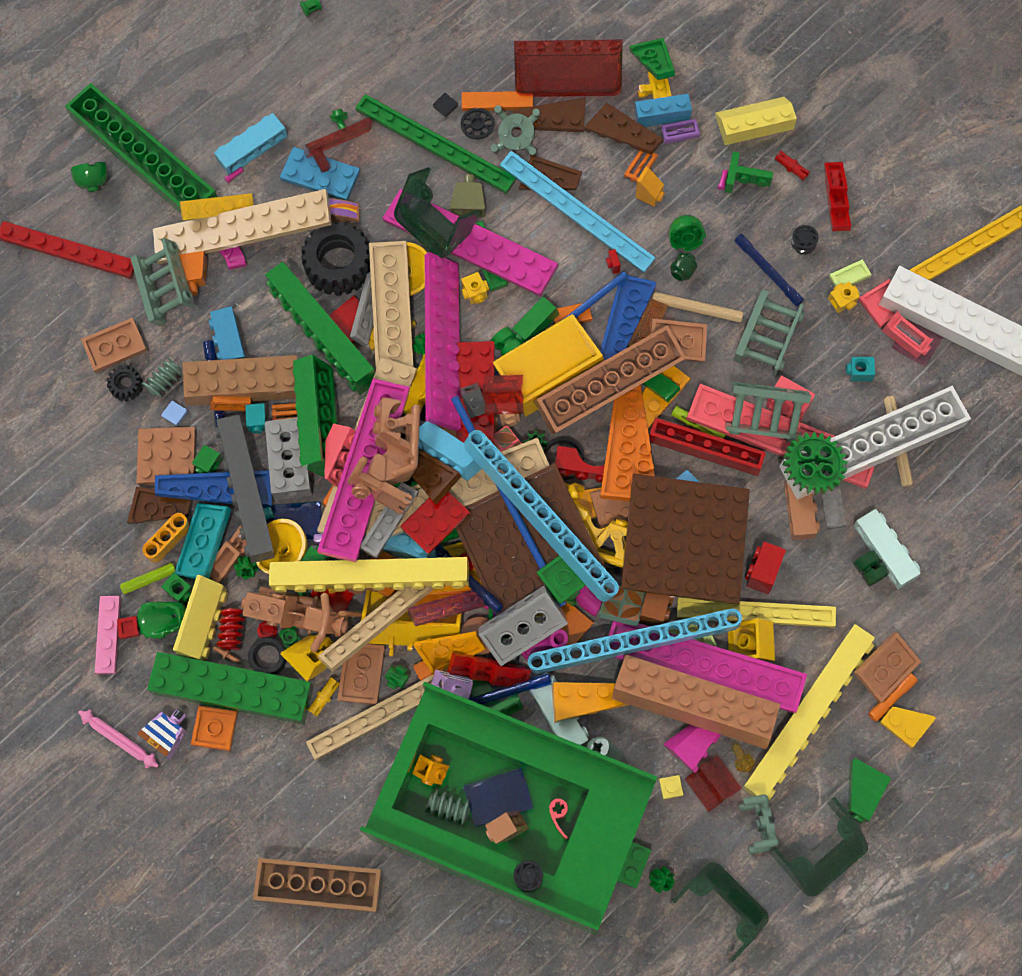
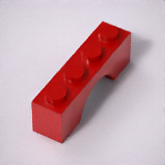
[555,446,605,483]

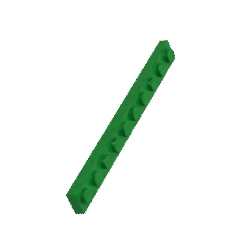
[355,94,516,195]

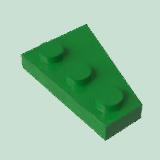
[629,38,675,80]

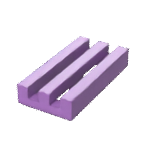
[661,119,700,144]

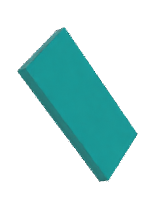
[174,503,231,579]

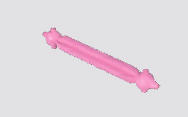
[78,709,159,768]

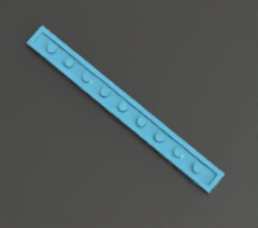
[500,151,655,273]

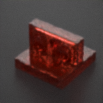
[483,375,524,415]
[684,756,741,813]

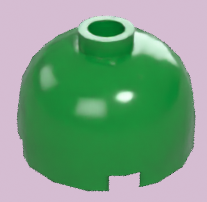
[70,162,108,192]
[668,215,706,251]

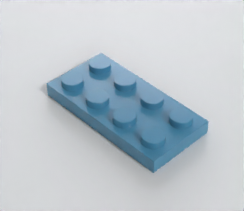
[280,147,361,201]

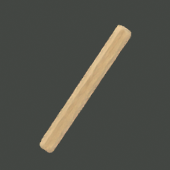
[652,292,744,322]
[884,396,913,487]

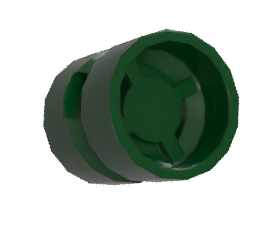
[853,550,890,587]

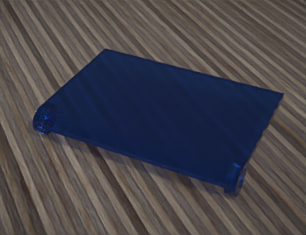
[264,501,321,539]
[463,768,534,827]

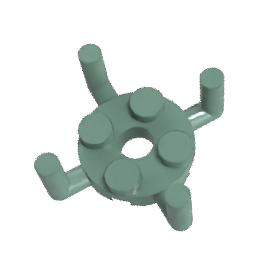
[491,105,541,156]
[738,794,779,855]

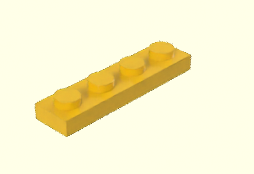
[180,193,254,220]

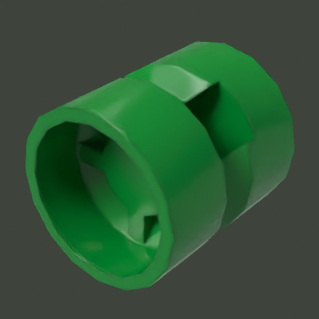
[491,327,523,356]

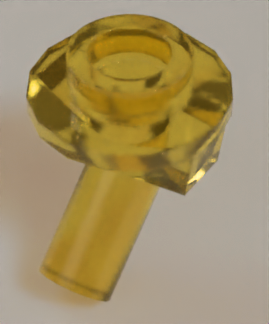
[731,744,755,772]

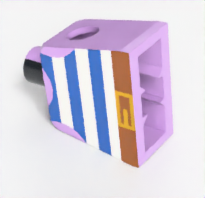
[432,669,473,699]
[137,708,186,759]

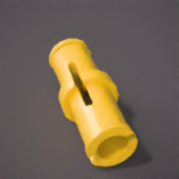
[307,677,340,717]

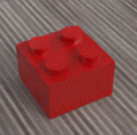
[745,541,786,595]

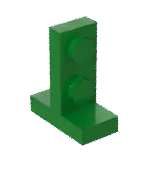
[725,151,773,193]

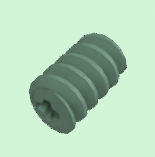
[141,358,183,398]
[587,737,624,762]
[425,789,471,827]

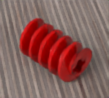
[216,608,245,651]

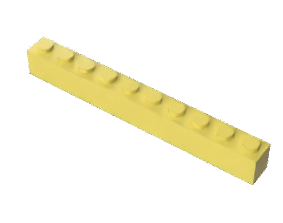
[269,557,469,593]
[742,624,875,801]

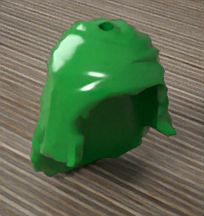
[137,601,187,640]

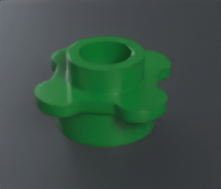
[279,626,301,648]

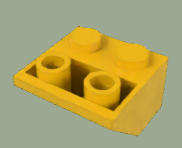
[281,635,334,681]

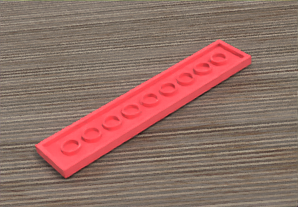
[686,384,875,489]

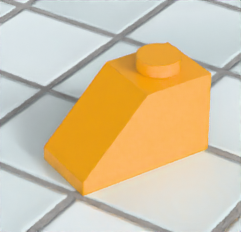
[635,167,665,207]

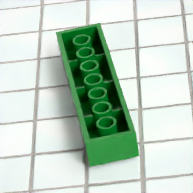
[265,262,375,395]
[147,652,314,725]

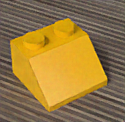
[728,618,775,662]

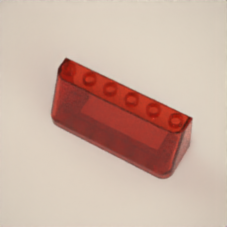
[514,39,623,97]

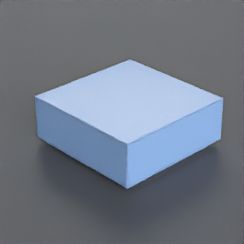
[161,401,188,427]

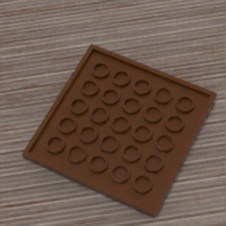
[456,463,606,615]
[620,473,750,605]

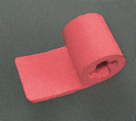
[549,799,568,840]

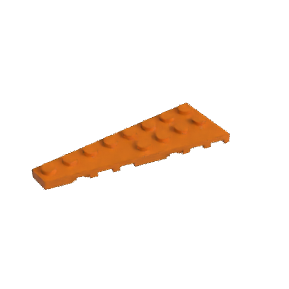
[600,385,655,502]

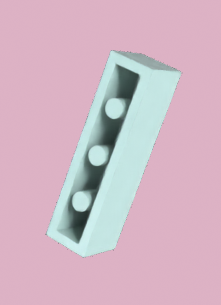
[854,509,921,590]
[527,672,589,746]

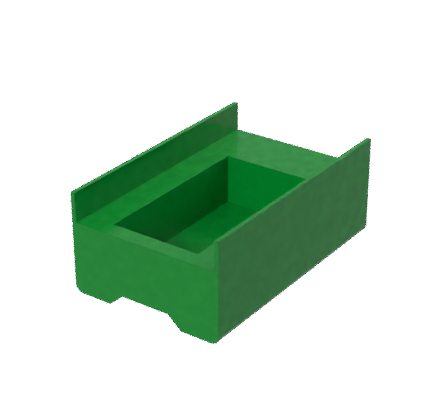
[360,682,658,935]

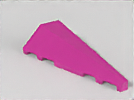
[663,725,721,773]

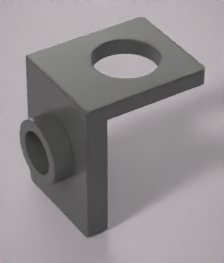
[460,383,488,418]

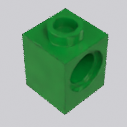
[192,444,224,474]
[161,572,193,604]

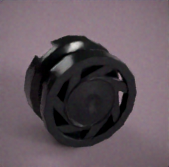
[791,225,819,255]
[513,861,543,892]

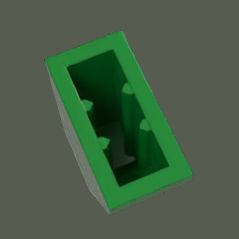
[848,758,891,824]

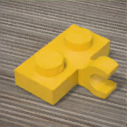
[638,72,672,99]

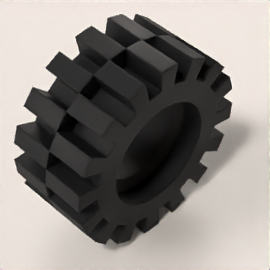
[106,365,143,402]

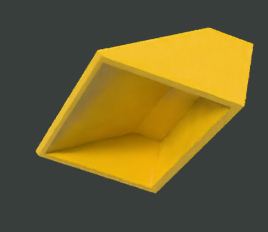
[492,314,604,417]
[361,590,464,656]

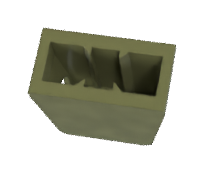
[450,174,485,217]

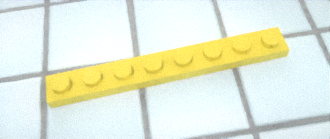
[677,598,836,628]

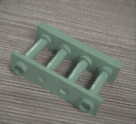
[131,238,194,326]
[733,289,805,376]
[724,381,811,442]

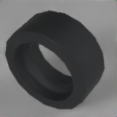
[248,637,287,675]

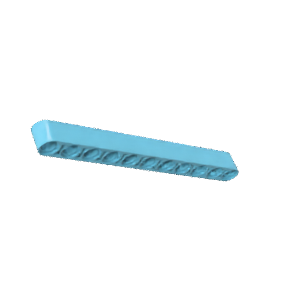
[464,430,619,602]
[528,609,742,674]

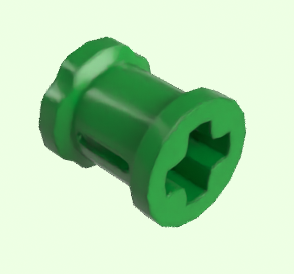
[300,0,322,17]

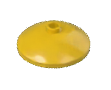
[406,242,427,296]
[256,519,307,574]

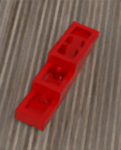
[824,162,851,232]
[447,653,531,688]

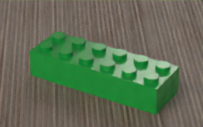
[293,354,337,477]

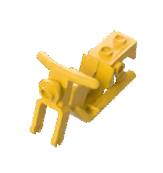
[568,483,627,568]

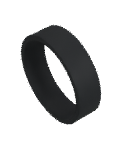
[544,438,584,481]

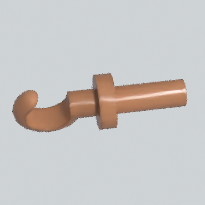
[213,645,240,663]

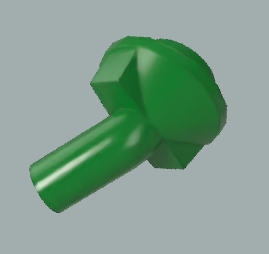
[329,109,347,133]

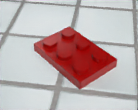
[400,492,470,555]

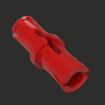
[774,150,810,181]

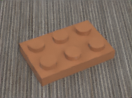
[81,317,147,373]
[650,318,707,362]
[590,490,629,529]
[853,632,921,703]
[337,644,385,705]

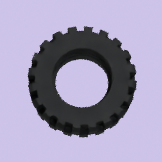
[301,222,371,296]

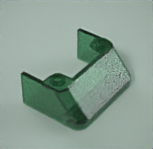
[394,167,480,258]
[769,797,868,897]
[670,862,769,963]

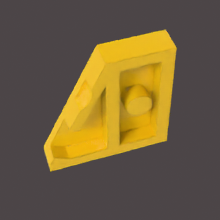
[879,706,936,749]

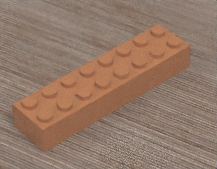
[533,325,686,435]
[612,654,780,749]

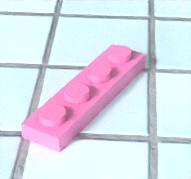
[95,596,121,674]

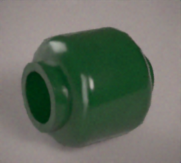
[670,253,697,281]

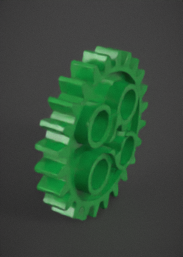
[782,432,848,495]

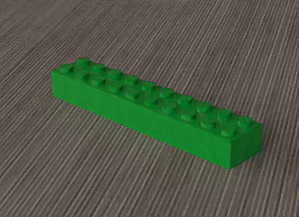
[65,83,218,220]

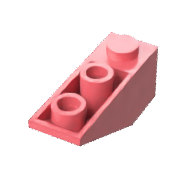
[325,424,356,487]

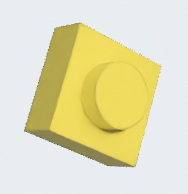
[659,775,683,800]

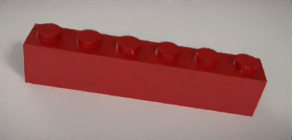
[649,418,766,476]

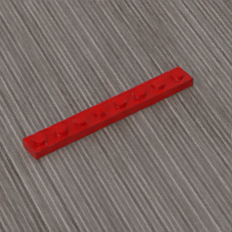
[0,221,134,279]

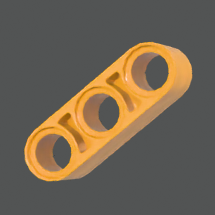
[142,513,190,563]

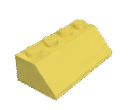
[715,97,797,145]
[173,575,228,661]

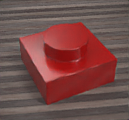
[605,249,621,274]
[117,616,140,640]

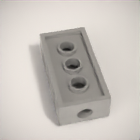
[265,417,313,500]
[479,585,568,666]

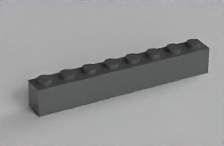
[214,415,274,563]

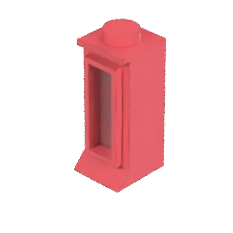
[881,311,933,358]

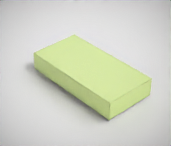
[829,259,872,286]

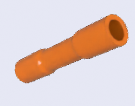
[868,673,918,722]

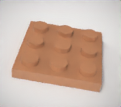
[136,427,196,485]

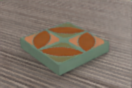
[599,586,646,627]

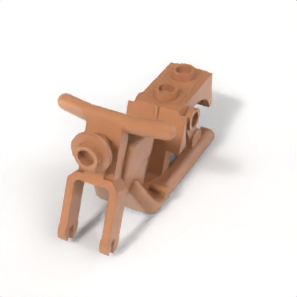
[347,398,420,514]
[241,586,362,652]

